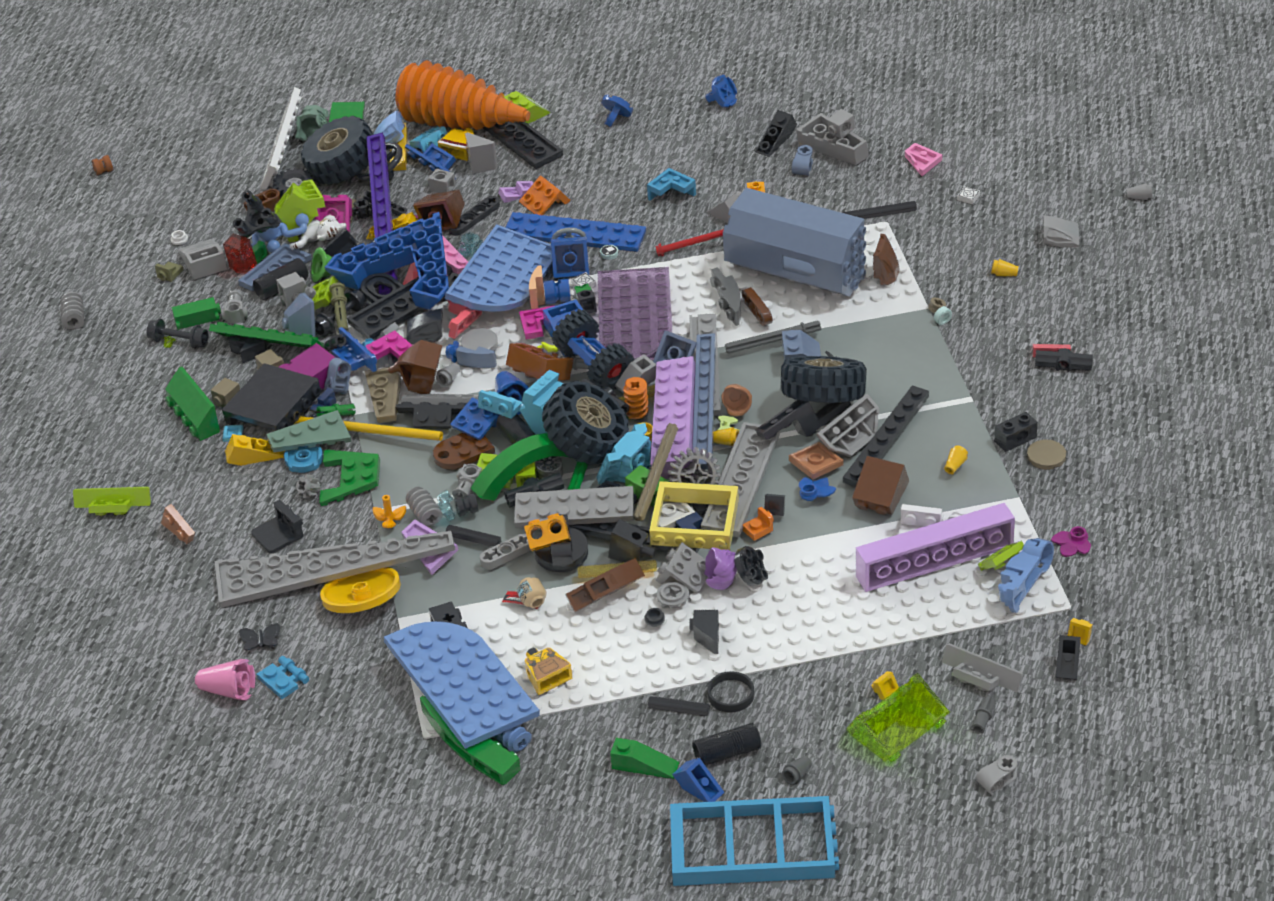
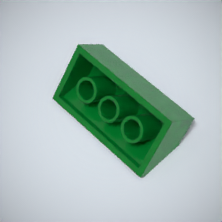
[165,366,220,441]

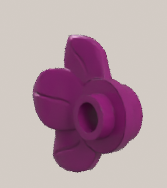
[1051,526,1091,557]

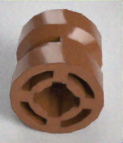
[91,155,113,175]

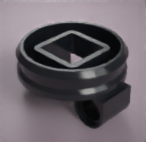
[534,514,588,573]

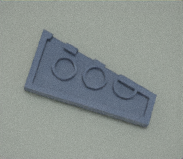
[238,243,312,291]

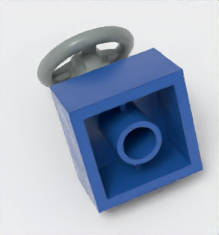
[551,228,589,278]

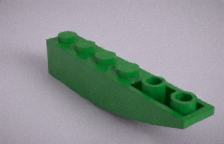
[420,695,521,786]

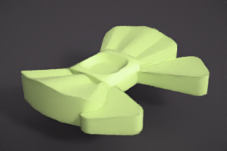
[718,416,740,431]

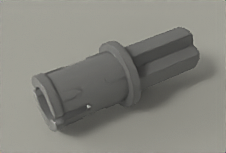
[971,695,996,733]

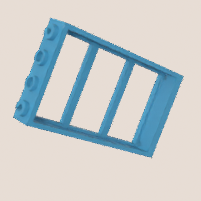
[670,796,839,886]

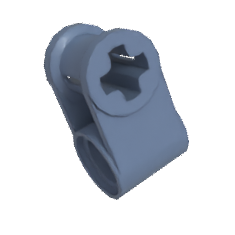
[792,145,813,176]
[325,358,351,395]

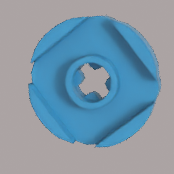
[284,446,323,473]

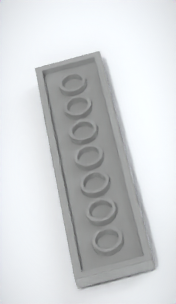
[701,422,780,537]

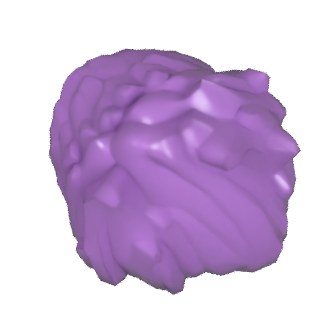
[704,547,737,590]

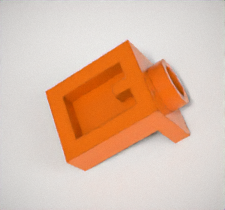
[742,507,774,541]

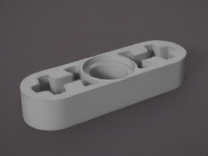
[480,534,531,570]

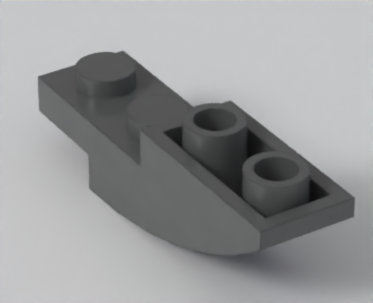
[710,267,741,326]

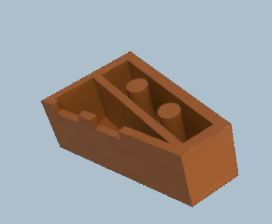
[506,343,574,380]

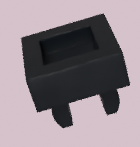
[764,494,785,516]

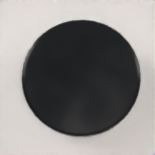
[735,546,768,586]

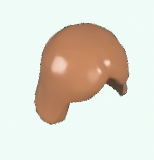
[721,384,752,417]

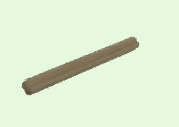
[633,423,678,522]

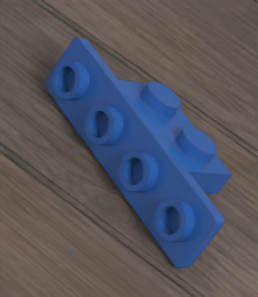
[405,143,456,180]
[332,327,377,372]

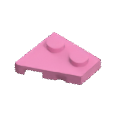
[905,143,942,176]

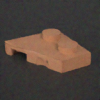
[161,504,195,544]

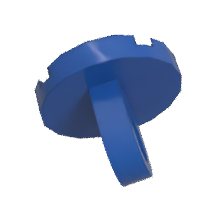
[705,75,737,108]
[601,94,633,127]

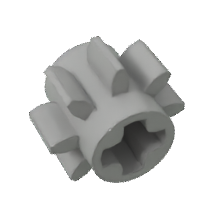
[296,474,320,499]

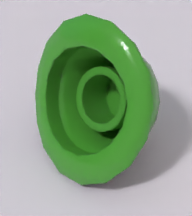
[310,247,332,282]

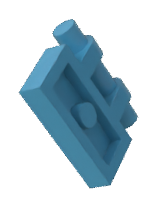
[257,656,309,699]

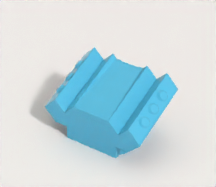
[520,370,564,435]
[596,423,651,484]

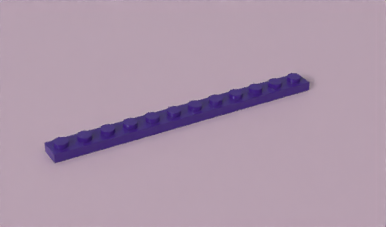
[367,132,397,295]

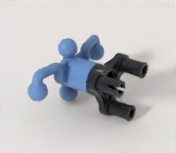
[232,190,309,255]

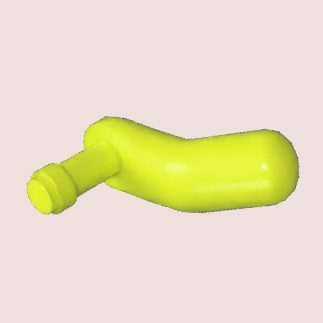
[537,342,559,353]

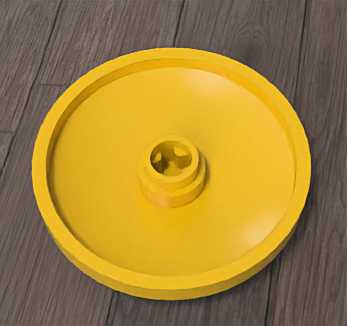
[320,567,401,613]

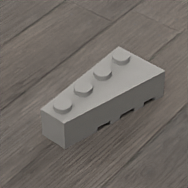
[796,113,869,165]

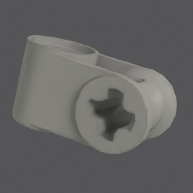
[975,755,1017,795]

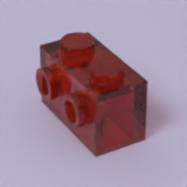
[223,233,257,274]

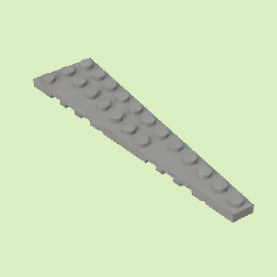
[214,531,455,608]

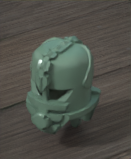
[296,105,329,141]

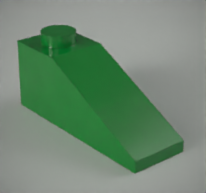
[610,738,680,779]

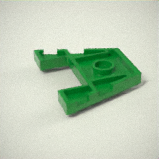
[319,450,380,506]

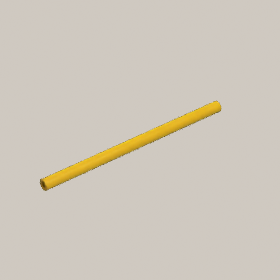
[294,416,443,441]

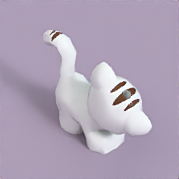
[290,215,346,250]

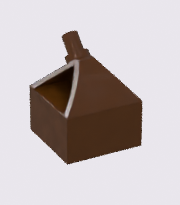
[388,340,443,394]

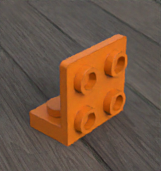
[519,175,570,215]

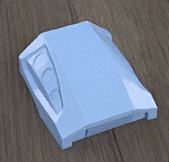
[374,111,404,143]

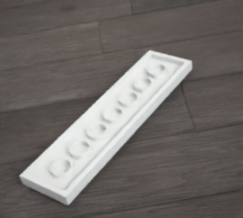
[260,87,302,189]

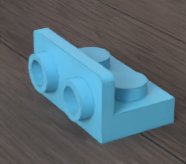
[409,126,447,153]
[478,390,523,419]

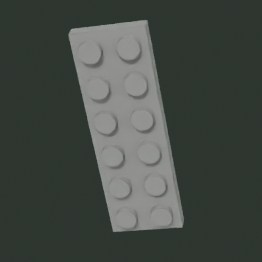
[514,486,634,528]

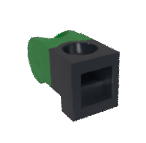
[573,283,597,314]

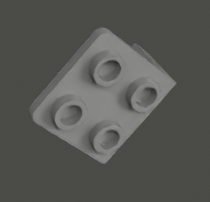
[656,542,708,593]

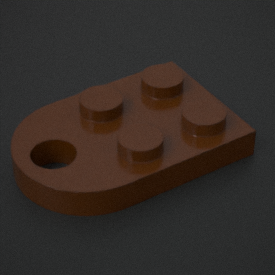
[433,432,495,470]

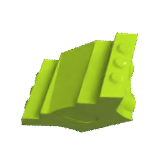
[274,180,325,242]

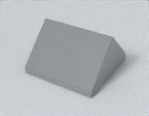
[465,132,498,174]

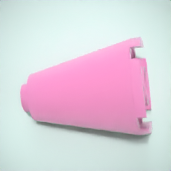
[195,659,255,701]

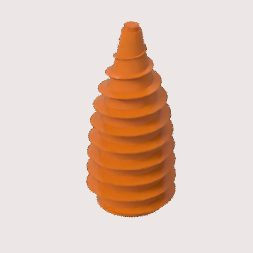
[395,60,530,130]

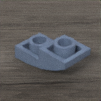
[456,346,497,368]

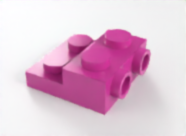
[315,195,352,232]

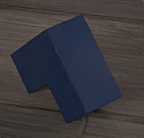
[675,512,703,530]

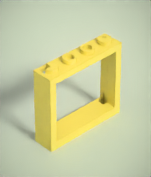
[649,481,739,550]

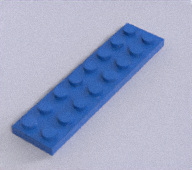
[505,212,646,252]

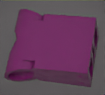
[279,343,340,390]

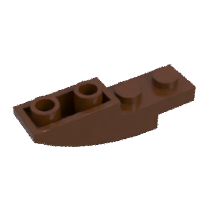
[565,558,645,613]

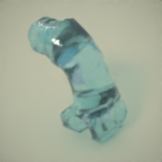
[437,490,455,521]

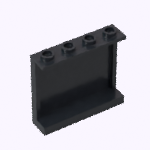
[222,363,322,431]

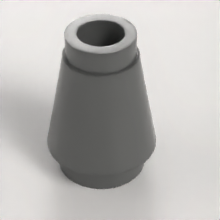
[782,756,812,784]

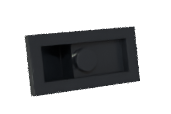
[229,335,267,364]
[1056,635,1081,680]

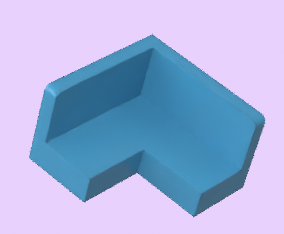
[647,168,696,201]

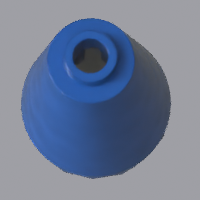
[495,371,529,415]

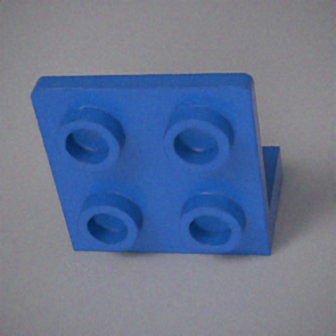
[451,397,500,440]

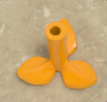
[372,495,406,528]

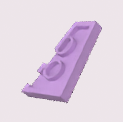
[402,520,458,575]

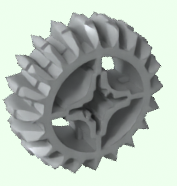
[668,447,721,485]

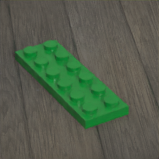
[209,322,324,348]

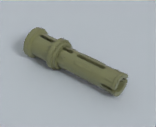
[329,283,349,333]

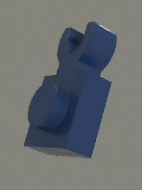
[310,388,336,418]

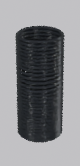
[253,258,309,300]
[496,414,536,445]
[692,722,762,766]

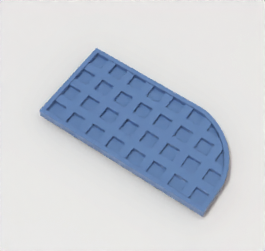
[445,224,553,312]
[384,622,540,749]

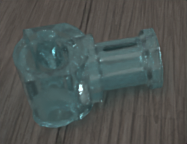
[458,232,483,256]

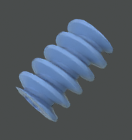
[493,725,532,753]

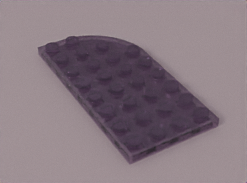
[597,267,673,360]

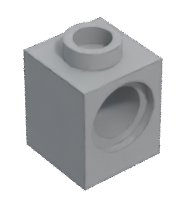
[827,109,855,139]
[428,169,456,193]

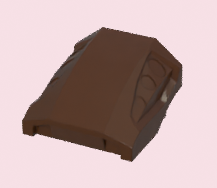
[873,234,900,285]

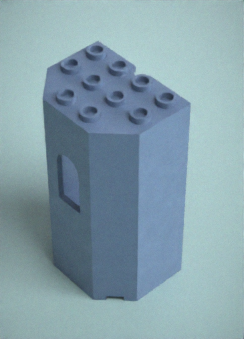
[723,188,866,297]

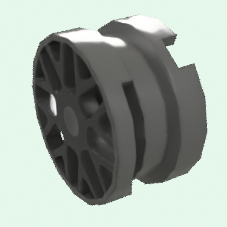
[536,456,563,480]

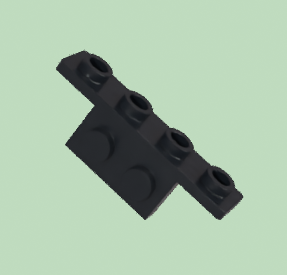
[396,402,467,429]

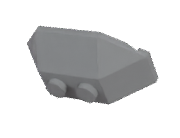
[816,394,880,457]

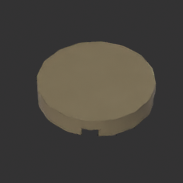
[1027,439,1066,470]

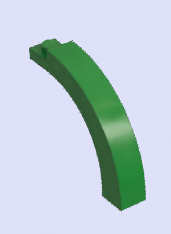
[471,433,572,501]

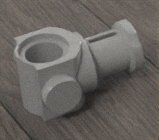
[221,290,248,324]
[452,464,482,498]

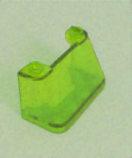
[846,672,950,763]

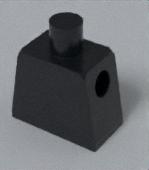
[608,519,657,564]

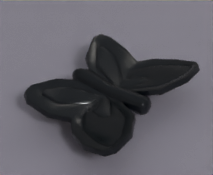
[239,623,280,651]

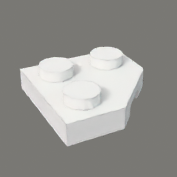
[651,501,695,528]

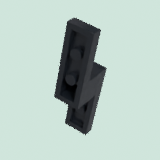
[755,400,851,440]

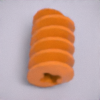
[623,377,649,419]

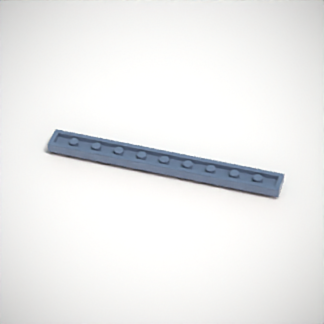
[692,333,716,470]

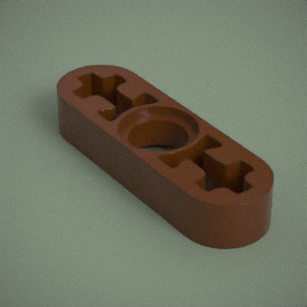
[741,287,773,326]

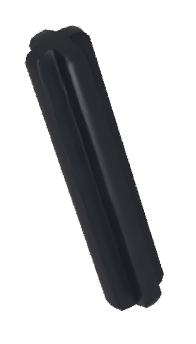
[445,525,502,547]
[648,696,710,716]

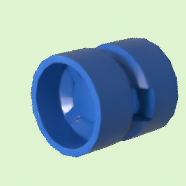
[543,279,571,304]

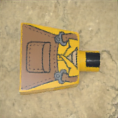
[524,647,573,695]

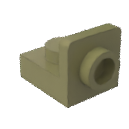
[155,262,183,282]

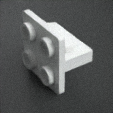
[898,504,944,534]

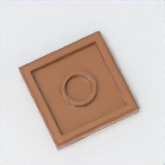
[789,442,843,479]

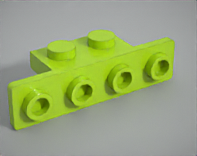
[73,487,151,516]

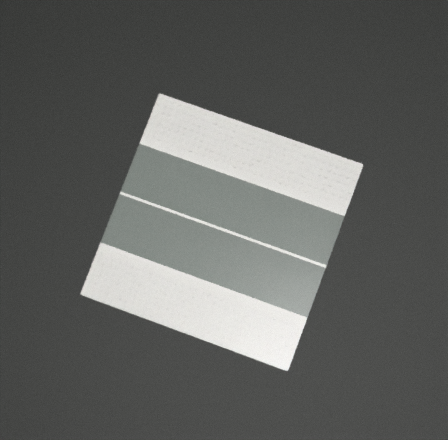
[334,222,1071,739]

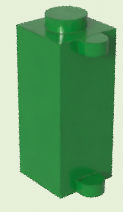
[171,297,221,330]

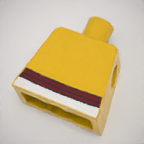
[437,128,474,161]

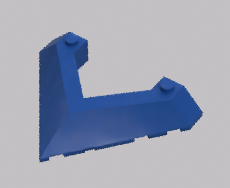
[324,212,449,310]

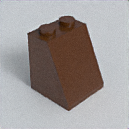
[413,190,465,230]
[852,456,909,515]

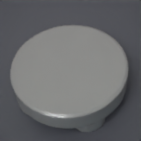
[461,328,498,351]

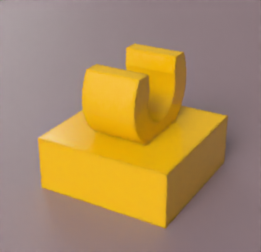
[1067,618,1093,646]
[871,671,900,701]

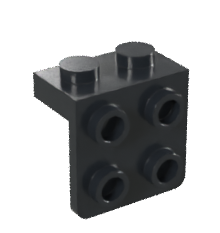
[251,499,304,553]

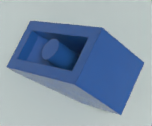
[672,758,724,802]

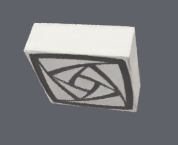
[957,186,980,204]
[571,272,596,288]

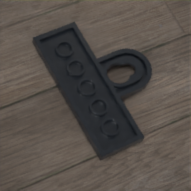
[347,273,452,339]

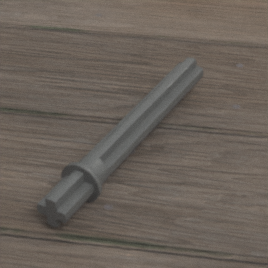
[725,320,822,354]

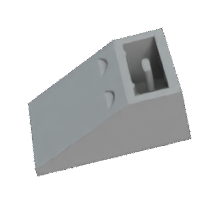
[178,239,227,280]

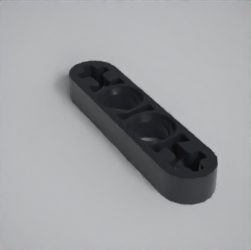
[449,196,500,236]

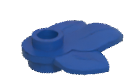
[799,477,836,501]

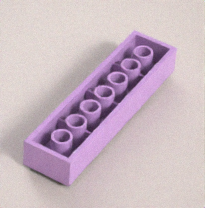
[650,356,696,479]
[856,503,1015,592]

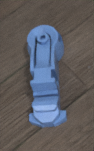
[998,538,1054,613]

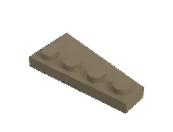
[364,368,401,423]

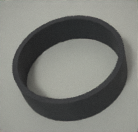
[708,671,754,713]

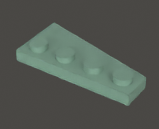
[266,410,352,452]

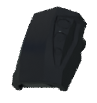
[406,308,443,344]

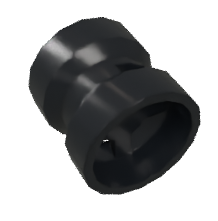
[454,493,479,517]

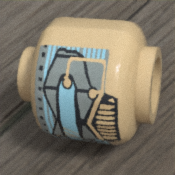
[517,577,547,608]

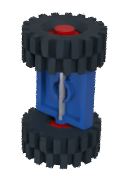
[552,309,635,390]

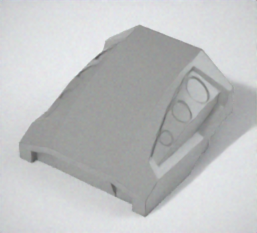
[1043,215,1079,247]

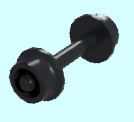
[315,290,367,336]
[146,319,209,349]

